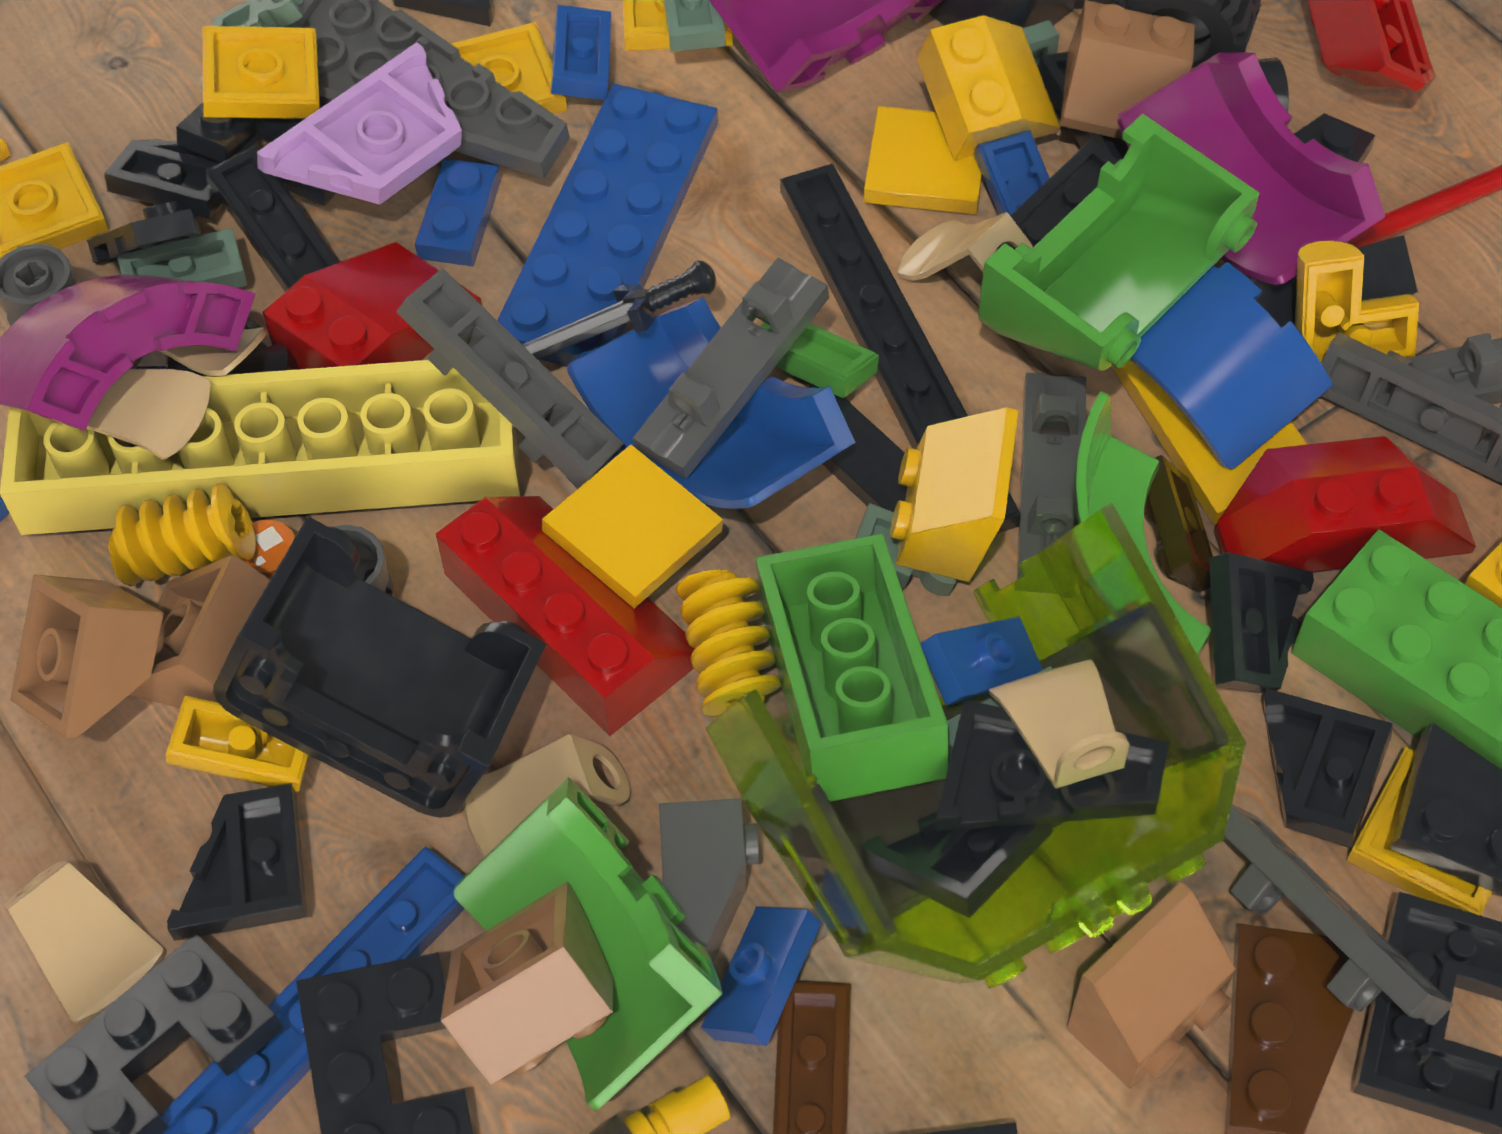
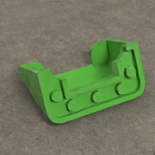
[978,113,1260,371]

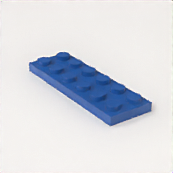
[497,83,718,367]

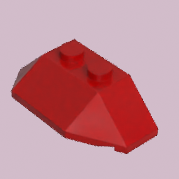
[1308,0,1435,92]
[1215,436,1476,572]

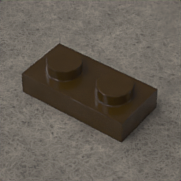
[1145,455,1213,593]

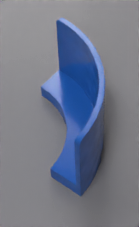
[1131,262,1333,469]
[567,297,856,509]

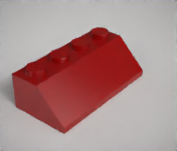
[435,496,695,736]

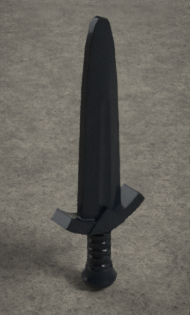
[523,260,717,360]

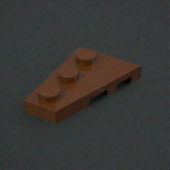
[1225,924,1354,1134]

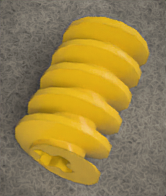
[108,483,256,586]
[676,569,782,717]

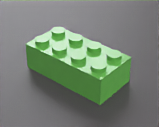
[1291,529,1502,770]
[756,533,949,805]

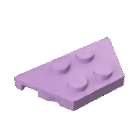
[257,42,462,205]

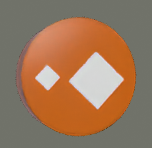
[242,520,295,579]

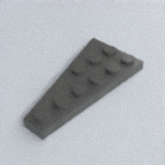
[285,0,570,179]

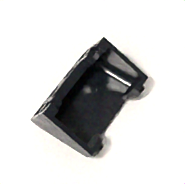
[213,516,546,818]

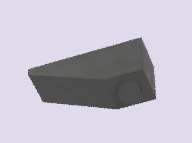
[659,798,759,963]

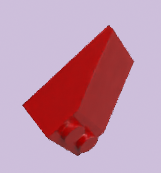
[262,242,482,370]

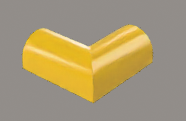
[1295,241,1419,364]
[166,695,309,793]

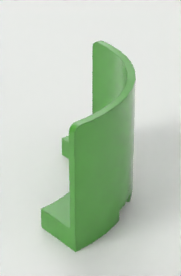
[1076,391,1212,690]
[454,777,722,1111]

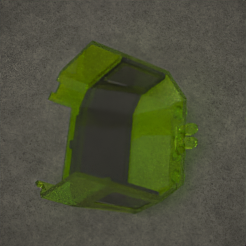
[705,503,1246,989]

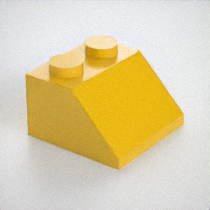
[917,15,1060,160]
[890,407,1019,582]

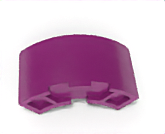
[709,0,942,92]
[1117,52,1386,285]
[0,274,256,430]

